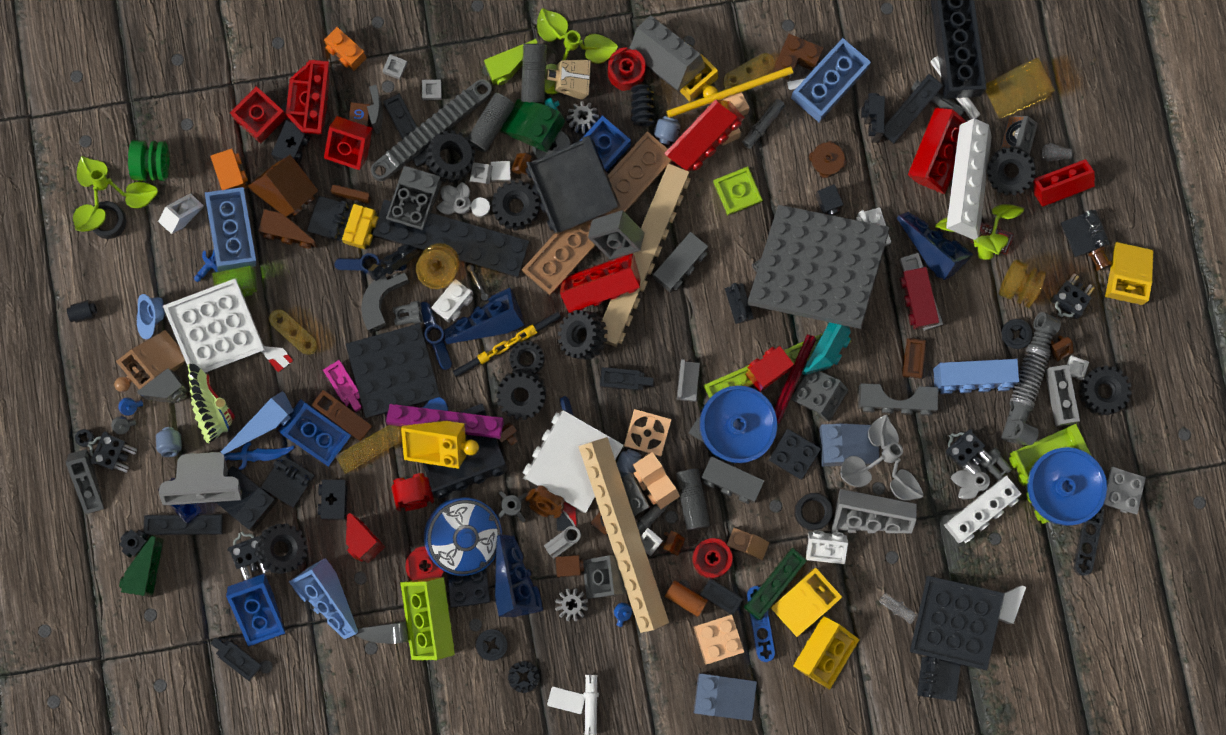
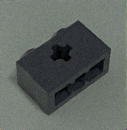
[271,120,311,163]
[318,480,348,520]

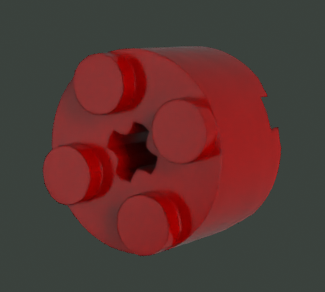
[608,48,645,91]
[391,473,434,511]
[692,538,732,579]

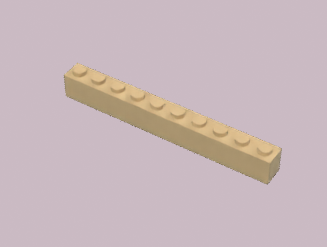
[601,163,691,348]
[579,437,669,633]

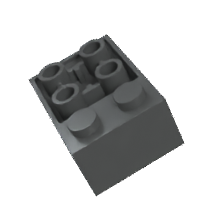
[386,166,442,230]

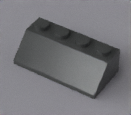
[629,15,706,92]

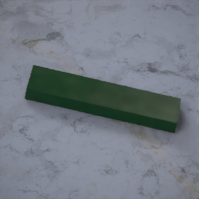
[744,548,807,620]

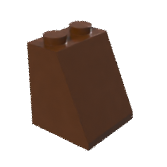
[248,155,318,217]

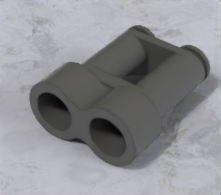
[393,300,423,326]
[980,447,1012,481]

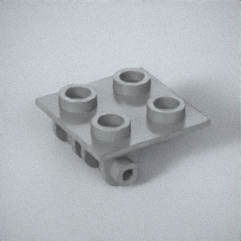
[1104,467,1146,515]

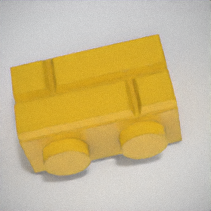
[342,204,379,249]

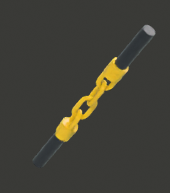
[452,312,561,378]

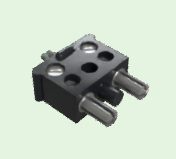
[1050,274,1094,319]
[946,429,992,476]
[88,431,137,473]
[227,532,269,580]

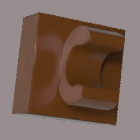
[510,153,532,175]
[1050,335,1073,362]
[498,422,517,446]
[660,531,686,556]

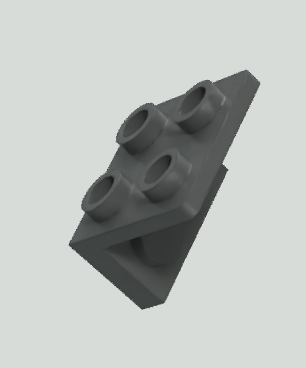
[792,371,848,422]

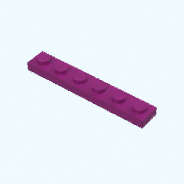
[386,404,504,439]

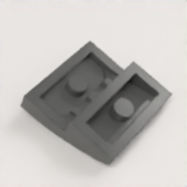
[367,85,383,134]

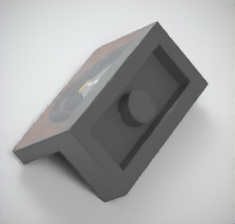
[1000,116,1038,155]

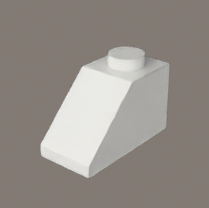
[158,193,204,234]
[999,586,1026,624]

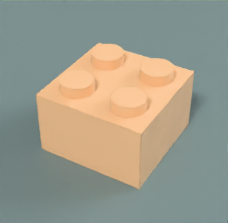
[694,615,744,664]

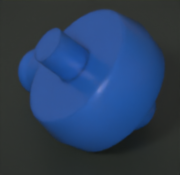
[118,397,143,416]
[614,603,632,627]

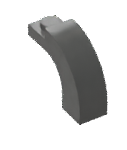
[361,272,410,333]

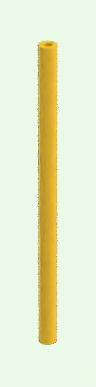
[666,66,793,118]

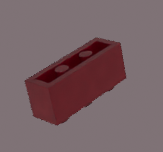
[899,267,939,330]

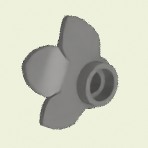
[437,182,471,215]
[951,462,990,499]

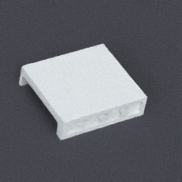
[523,410,623,513]

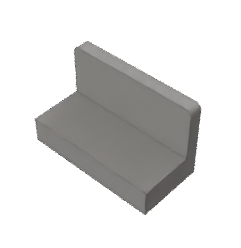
[677,359,700,402]

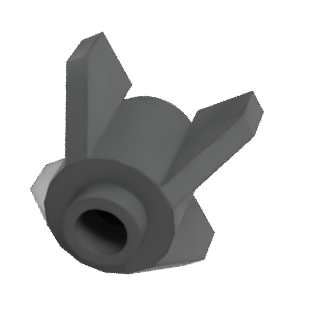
[497,490,528,523]

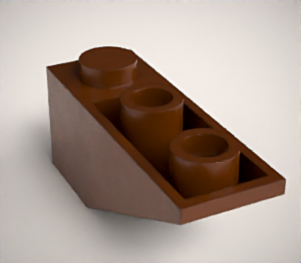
[258,209,317,249]
[312,390,372,442]

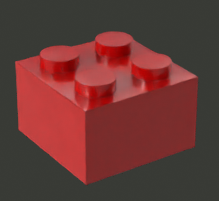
[230,86,287,144]
[324,116,373,170]
[746,346,794,392]

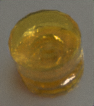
[416,243,460,289]
[998,259,1046,308]

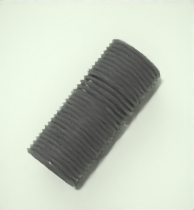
[521,43,547,102]
[468,93,515,153]
[675,469,711,530]

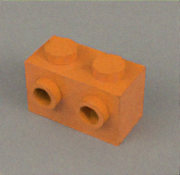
[324,27,366,71]
[210,148,248,190]

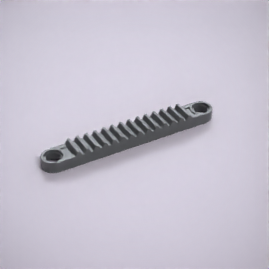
[371,79,492,181]

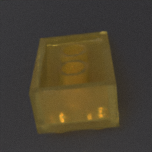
[985,57,1055,119]

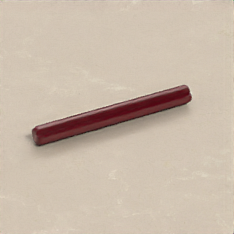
[774,334,816,424]

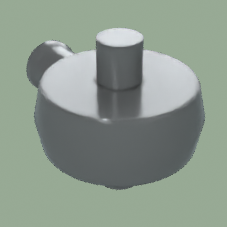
[111,416,136,434]

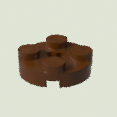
[525,485,565,518]

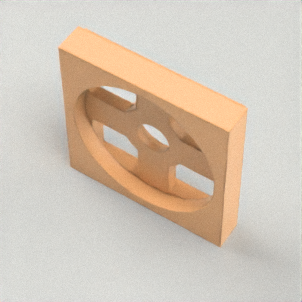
[624,409,671,457]

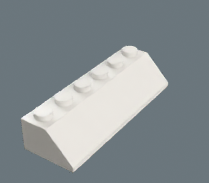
[946,118,992,240]

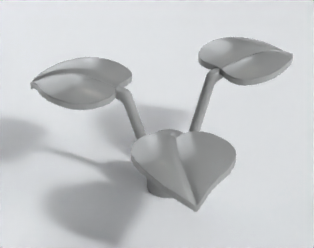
[840,415,923,500]

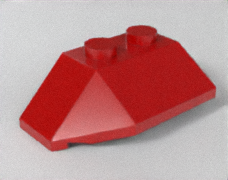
[286,60,329,134]

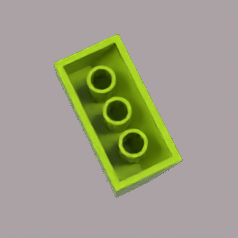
[400,577,455,660]

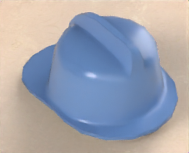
[137,294,165,339]

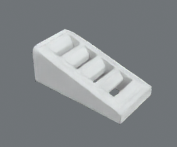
[641,528,663,556]

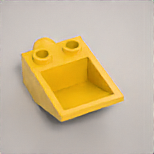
[680,44,718,102]
[401,421,479,469]

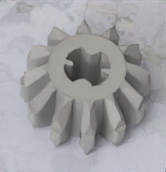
[567,101,599,134]
[555,589,588,621]

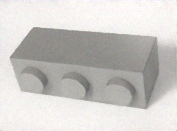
[1045,364,1080,427]

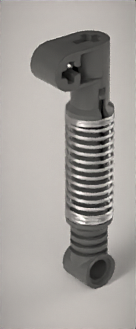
[1001,312,1061,445]

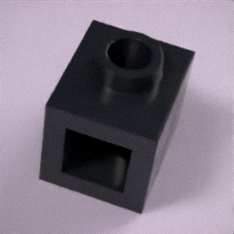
[815,184,843,216]

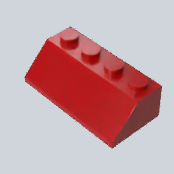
[664,99,745,171]
[908,108,967,194]
[560,253,641,313]
[346,513,385,563]

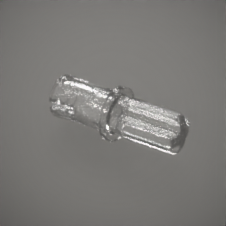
[879,593,917,624]

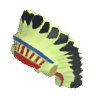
[188,364,235,443]

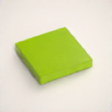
[713,166,763,216]

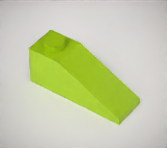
[484,39,538,85]

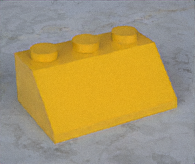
[793,616,860,690]

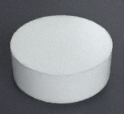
[471,197,490,217]

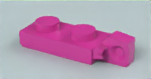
[323,360,363,412]

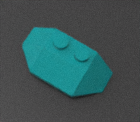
[801,322,851,375]

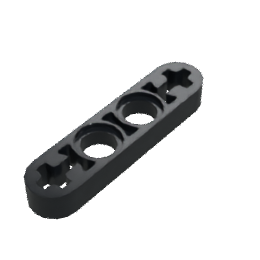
[1073,506,1104,576]

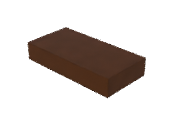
[331,185,371,204]
[902,338,926,379]

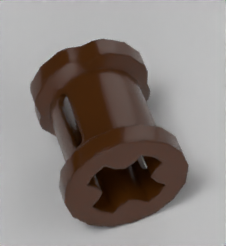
[1088,247,1112,271]

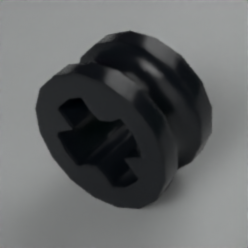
[75,429,95,447]

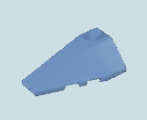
[221,391,294,455]
[289,558,358,639]

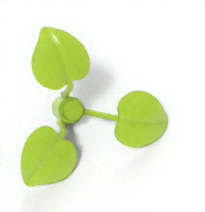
[537,8,618,94]
[73,156,158,232]
[935,204,1024,260]

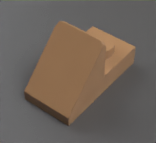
[727,528,769,560]

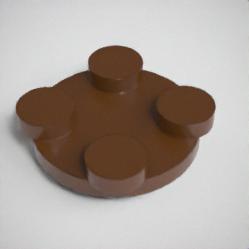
[809,141,846,178]

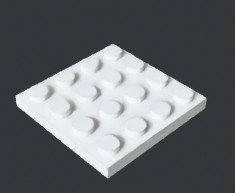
[163,278,265,373]

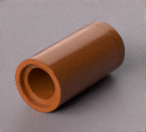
[664,580,708,617]

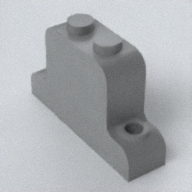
[159,452,242,505]

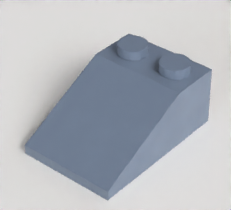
[819,424,880,467]
[693,674,757,721]

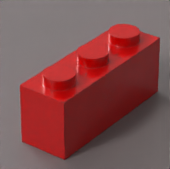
[1033,159,1095,207]

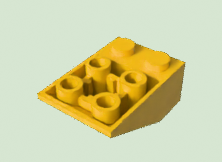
[1105,242,1153,305]
[771,568,842,637]

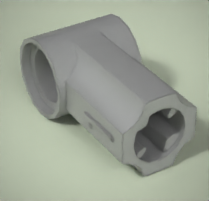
[544,526,581,559]

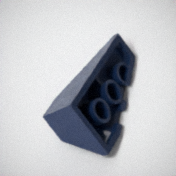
[897,212,973,280]
[444,287,524,344]
[495,535,543,617]

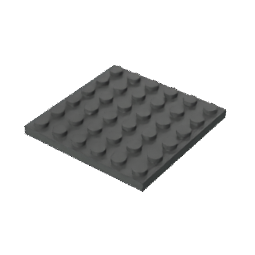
[748,205,889,329]

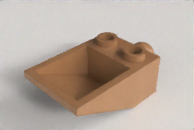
[114,330,186,392]

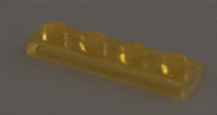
[335,425,402,474]

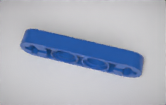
[747,586,775,662]

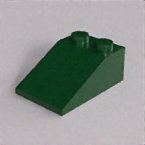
[500,99,565,153]
[119,536,164,597]

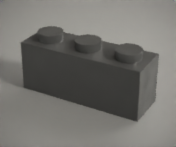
[653,232,708,292]
[701,457,764,505]

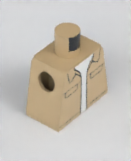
[546,60,591,100]

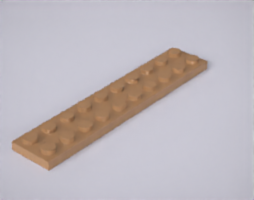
[522,132,672,296]

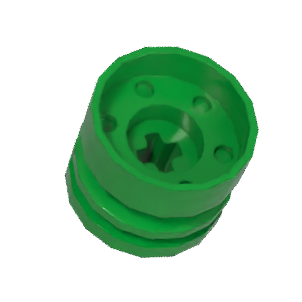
[128,140,170,181]

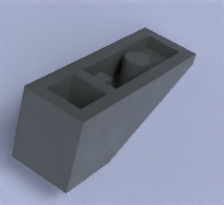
[66,449,104,514]

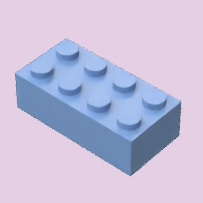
[791,38,871,122]
[205,187,256,272]
[933,359,1019,394]

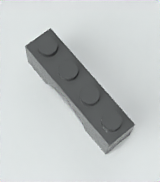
[858,383,938,416]

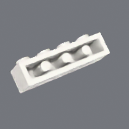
[944,476,1021,543]

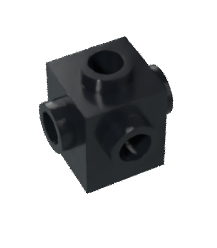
[119,529,148,558]

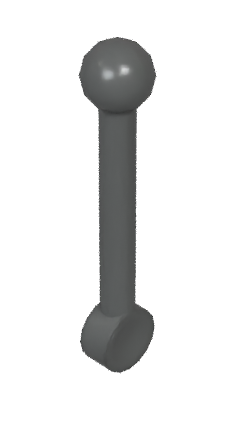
[467,265,488,301]

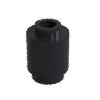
[67,300,97,323]

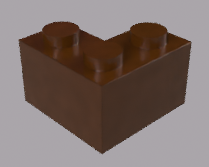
[772,34,823,80]

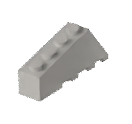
[831,489,916,533]

